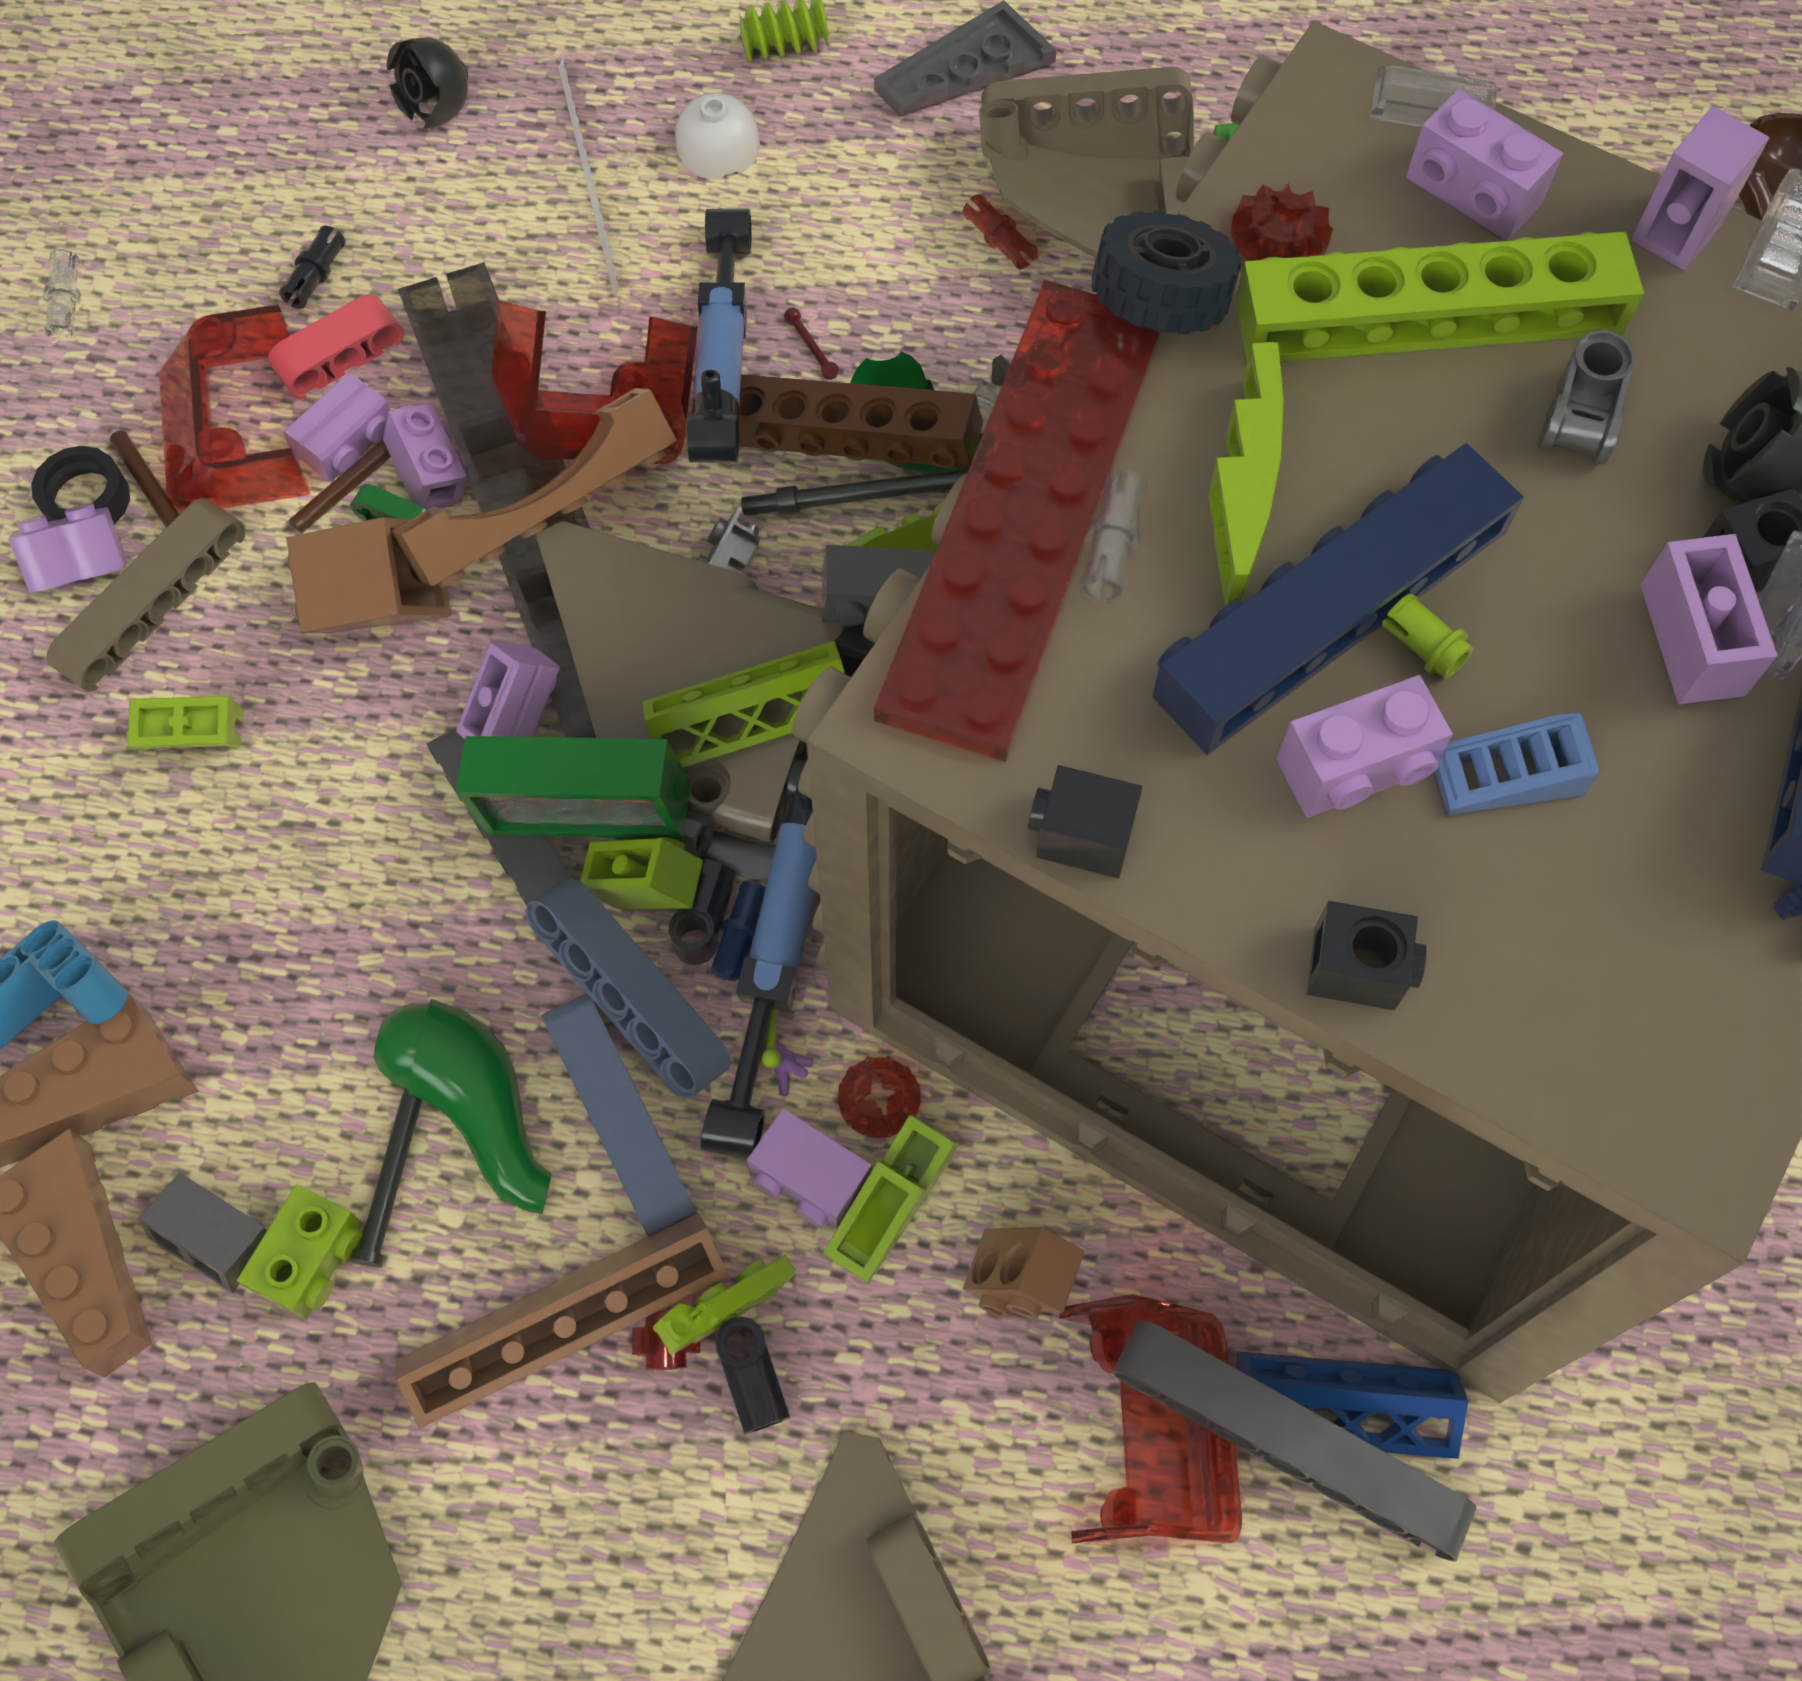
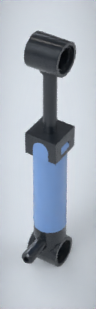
[687,209,752,463]
[700,754,817,1160]

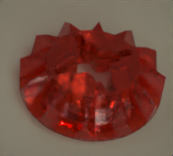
[1231,182,1333,261]
[838,1055,921,1138]

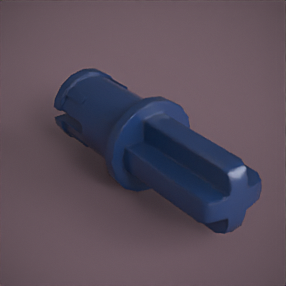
[711,881,766,981]

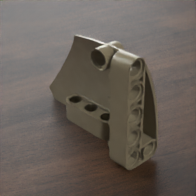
[979,67,1194,257]
[535,521,848,843]

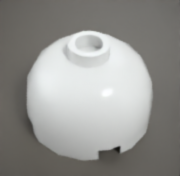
[675,93,760,180]

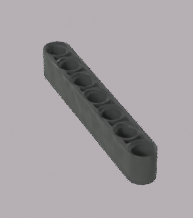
[1113,1320,1477,1562]

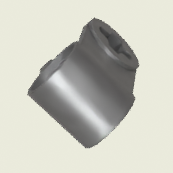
[1538,330,1635,465]

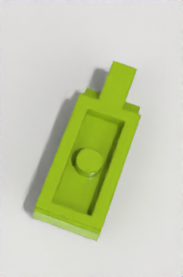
[653,1255,796,1355]

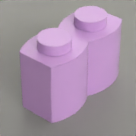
[8,503,127,593]

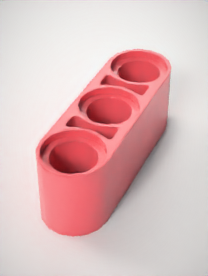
[268,294,404,399]

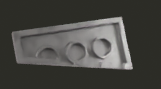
[874,0,1057,116]

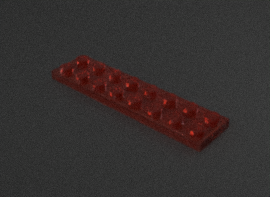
[874,280,1162,762]

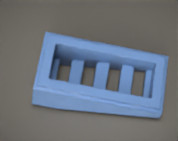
[1435,712,1599,816]

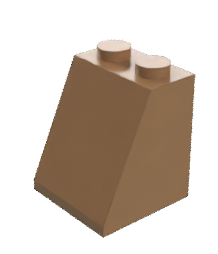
[286,517,451,633]

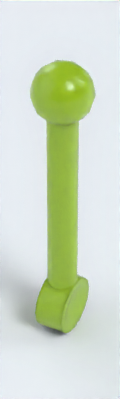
[761,1009,782,1069]

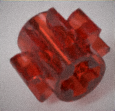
[632,1311,701,1370]

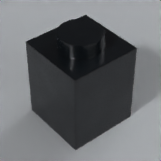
[1027,765,1143,878]

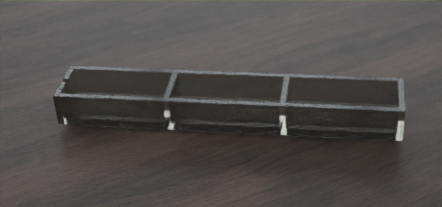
[398,262,596,738]

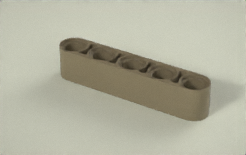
[46,498,246,692]

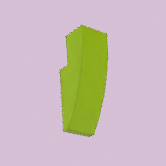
[822,1115,961,1283]

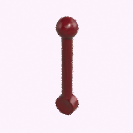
[784,307,839,380]

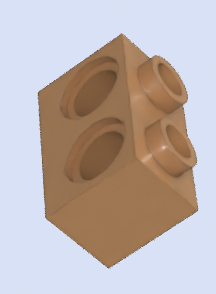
[962,1227,1085,1319]

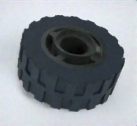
[1091,211,1242,334]

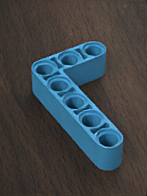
[0,920,128,1049]

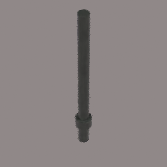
[741,464,1001,515]

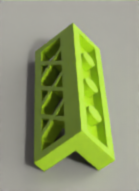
[642,641,845,768]

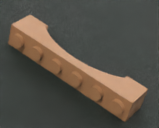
[391,388,677,588]

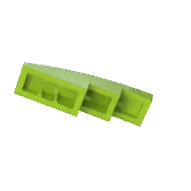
[1208,342,1284,606]

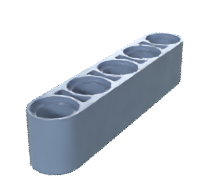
[526,878,731,1099]
[541,993,697,1236]

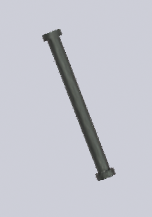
[350,1088,422,1268]

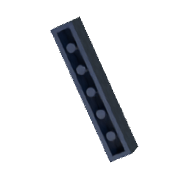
[1152,443,1524,755]

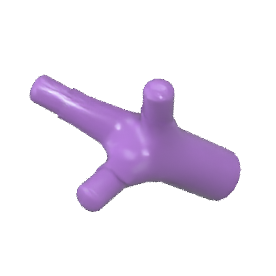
[762,1039,814,1096]

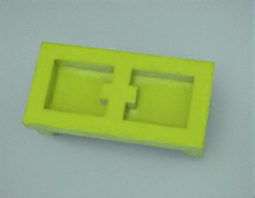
[128,696,244,751]

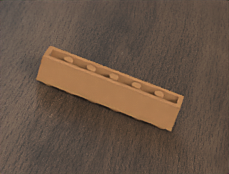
[395,1212,729,1429]

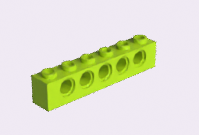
[1235,232,1644,362]

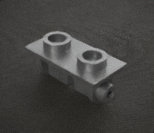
[697,507,760,574]

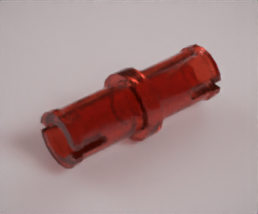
[963,194,1038,270]

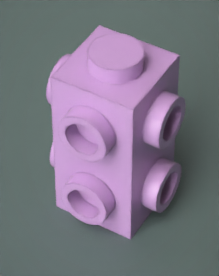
[383,403,469,510]

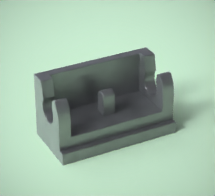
[138,1172,266,1293]

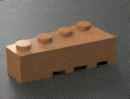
[0,994,199,1167]
[0,1128,152,1378]

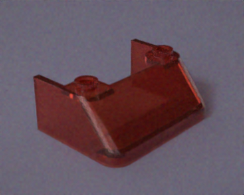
[491,300,698,464]
[159,304,310,512]
[1059,1294,1242,1548]

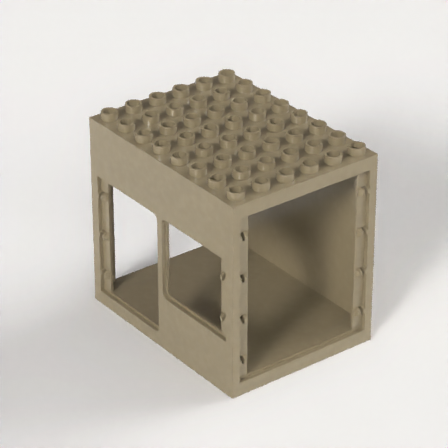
[792,20,1802,1403]

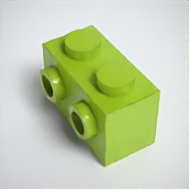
[580,837,703,910]
[237,1184,363,1320]

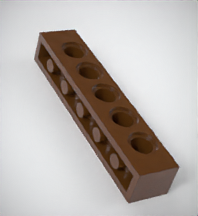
[738,374,983,468]

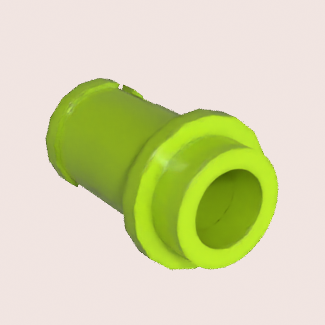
[1382,593,1474,679]

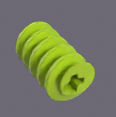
[739,0,829,62]

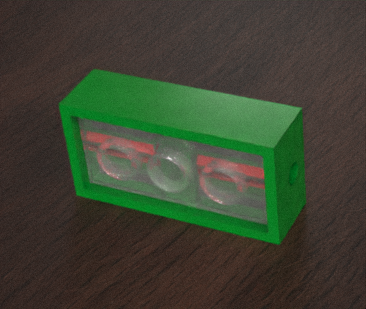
[455,736,691,839]

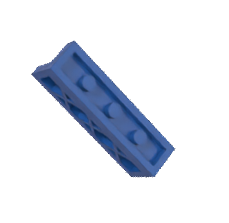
[1236,1351,1468,1459]

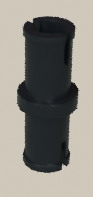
[279,225,346,309]

